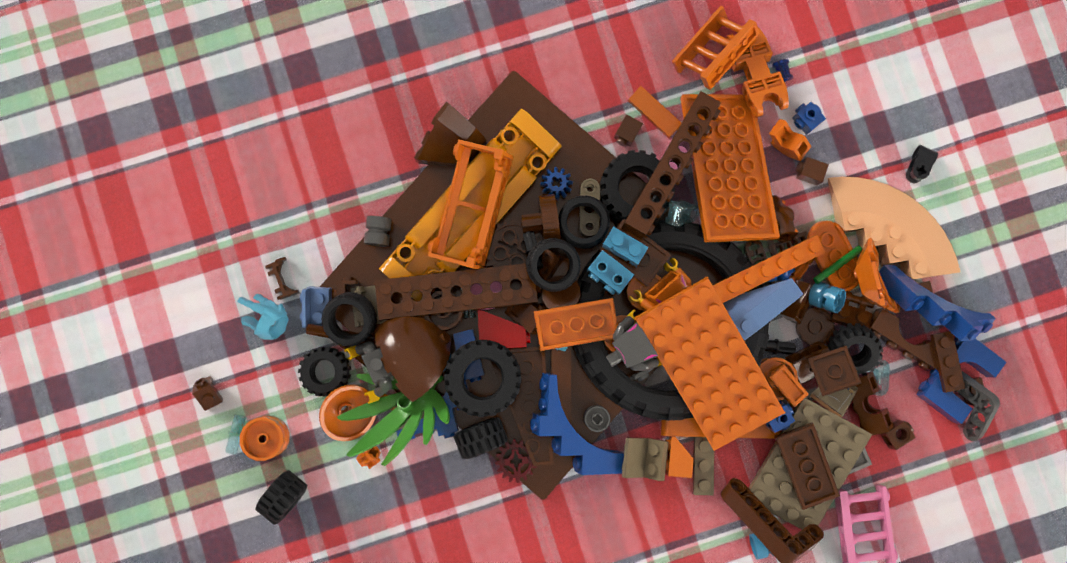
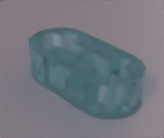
[869,359,890,396]

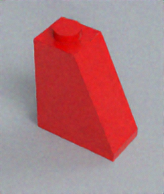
[478,310,530,348]

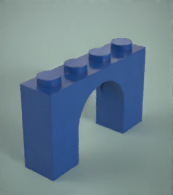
[916,337,1007,424]

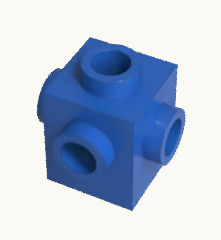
[792,101,826,135]
[765,400,795,433]

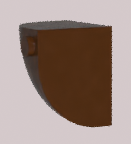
[375,316,451,402]

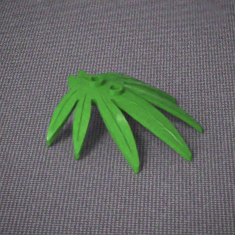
[337,374,450,466]

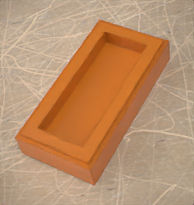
[767,364,809,407]

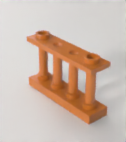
[672,6,760,90]

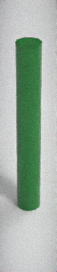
[813,245,862,284]

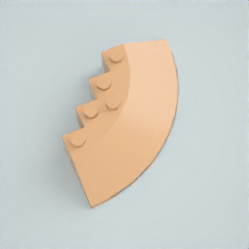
[828,177,960,280]

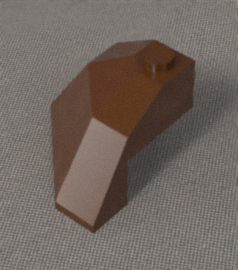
[414,102,487,167]

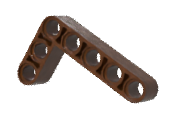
[721,478,824,563]

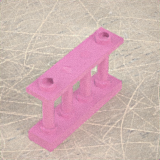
[834,484,898,563]

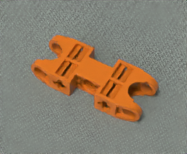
[726,27,789,117]

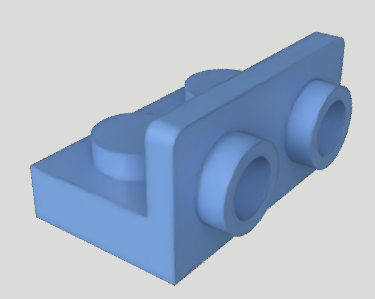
[300,286,332,328]

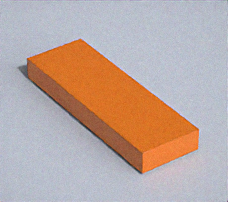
[628,86,681,138]

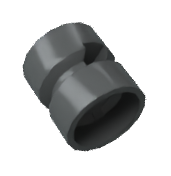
[364,216,392,247]
[583,405,610,432]

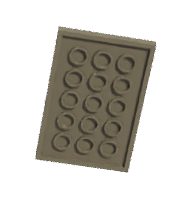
[749,397,872,530]

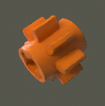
[356,446,381,469]

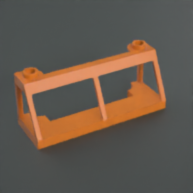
[428,139,514,269]

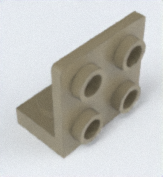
[622,438,668,481]

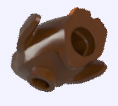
[772,195,798,242]

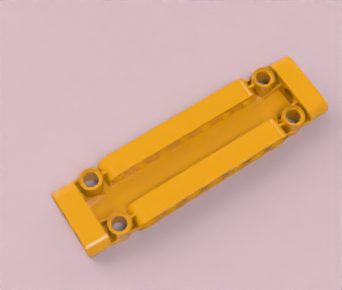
[379,109,562,302]

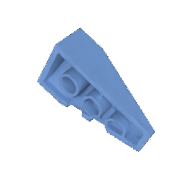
[723,278,803,340]

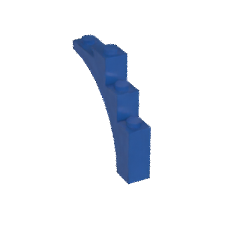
[879,265,996,341]
[396,329,485,439]
[530,373,624,475]

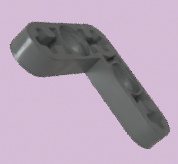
[956,371,1000,441]

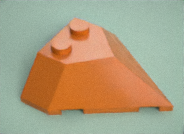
[853,238,900,313]

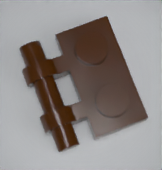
[829,291,874,330]

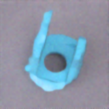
[237,294,289,340]

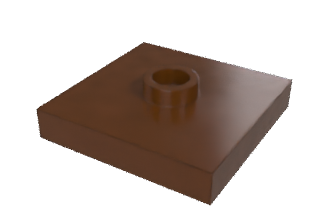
[808,346,862,397]

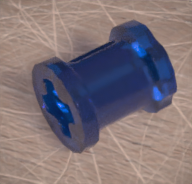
[772,59,793,82]

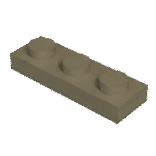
[693,437,714,496]

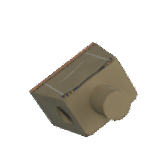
[810,386,858,418]

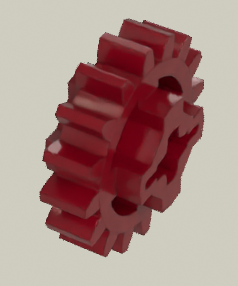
[495,439,537,483]

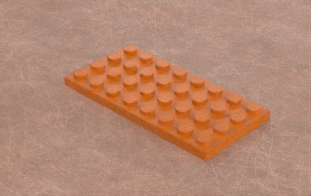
[680,94,780,242]
[635,277,785,451]

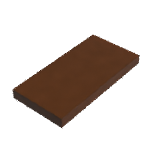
[774,422,840,510]

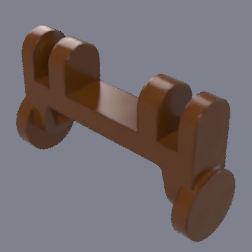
[265,257,300,300]

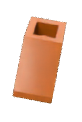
[665,436,693,478]

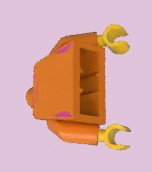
[629,258,691,311]

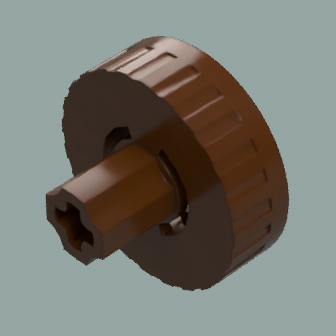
[521,194,560,240]

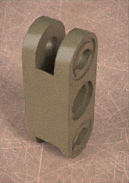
[579,178,600,238]

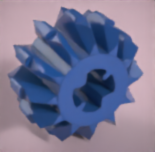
[540,167,573,200]

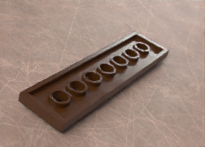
[375,264,538,321]

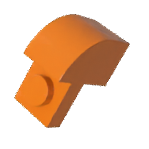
[769,119,811,161]

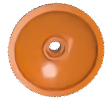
[319,385,376,441]

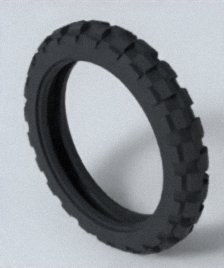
[574,220,770,421]

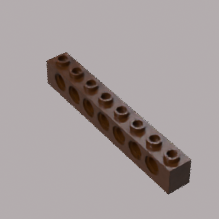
[622,91,721,239]

